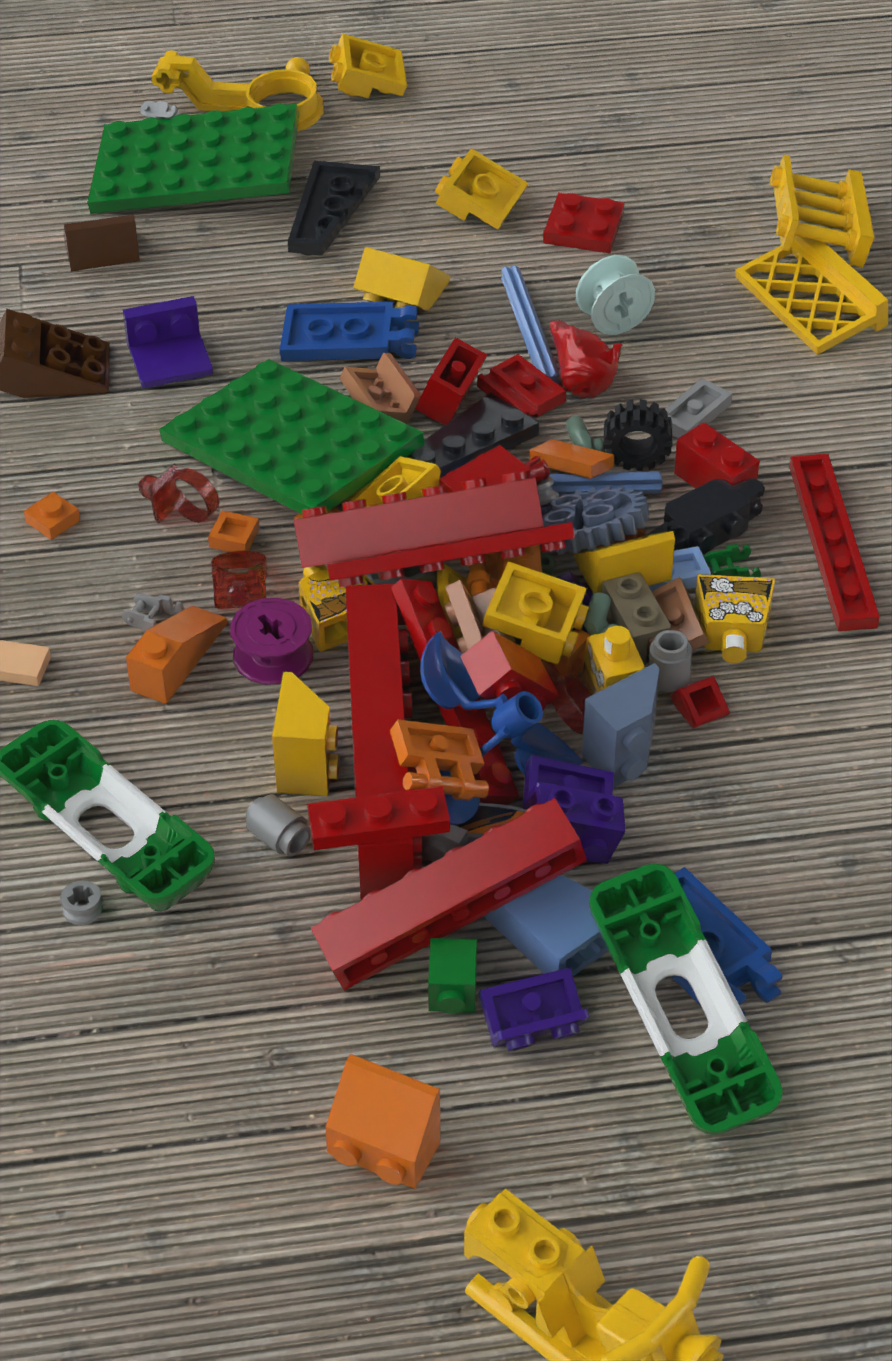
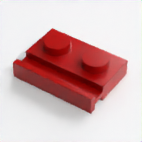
[477,354,566,417]

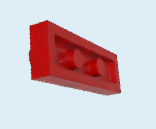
[307,786,450,851]

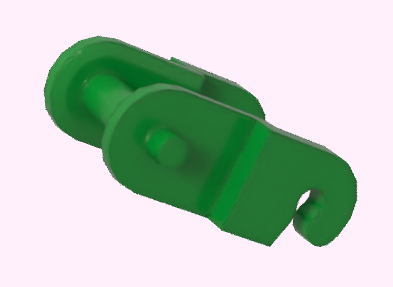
[704,544,761,578]

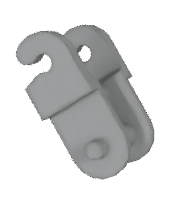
[140,101,181,119]
[122,593,184,633]

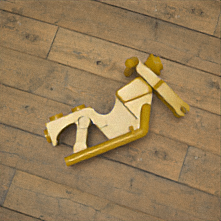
[464,1188,724,1361]

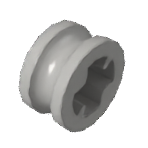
[536,477,559,506]
[60,881,103,925]

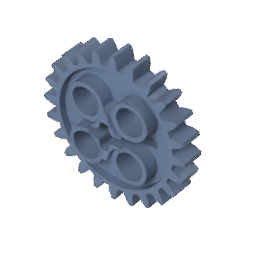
[526,486,650,555]

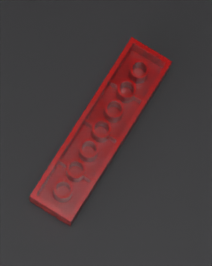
[345,584,422,901]

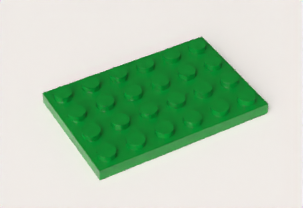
[87,103,299,214]
[159,359,425,515]

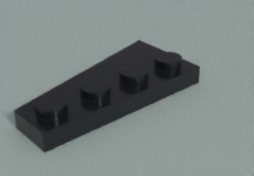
[288,160,380,255]
[406,392,539,478]

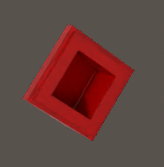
[670,675,731,729]

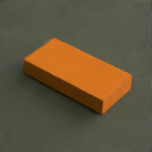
[530,439,614,479]

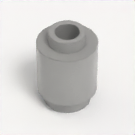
[649,630,692,692]
[246,794,311,856]

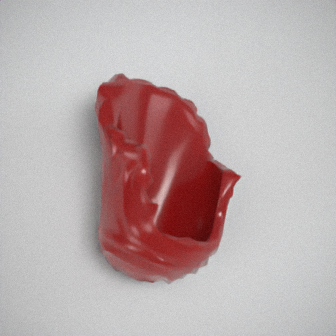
[550,320,623,399]

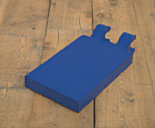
[280,301,419,361]
[671,867,782,1016]

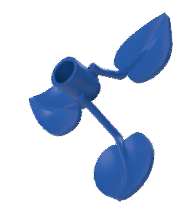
[420,631,583,826]

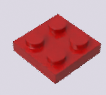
[543,192,625,253]

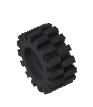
[603,399,673,471]

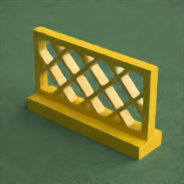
[735,236,888,355]

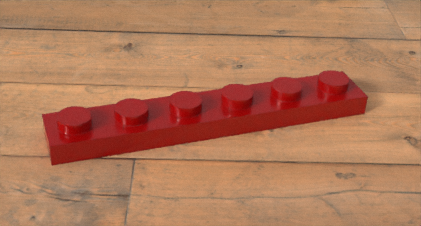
[789,454,880,632]
[326,522,575,587]
[391,578,519,805]

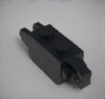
[647,478,765,554]

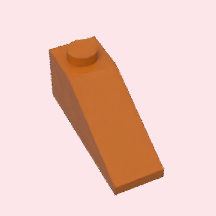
[126,606,228,704]

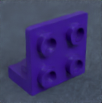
[122,296,213,388]

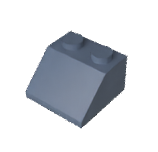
[582,663,660,788]

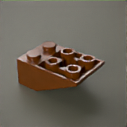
[0,308,110,398]

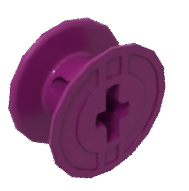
[230,598,314,685]

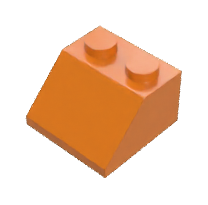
[325,1054,440,1189]

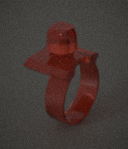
[138,463,219,523]
[211,551,268,609]
[541,659,592,735]

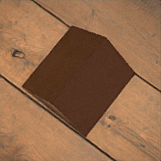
[63,214,140,272]

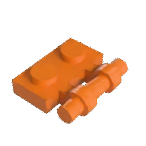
[390,719,489,801]

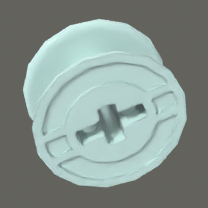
[575,255,655,335]

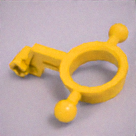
[151,50,324,132]

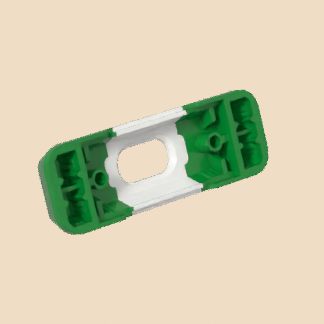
[0,720,215,912]
[589,863,783,1135]

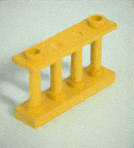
[770,154,875,268]

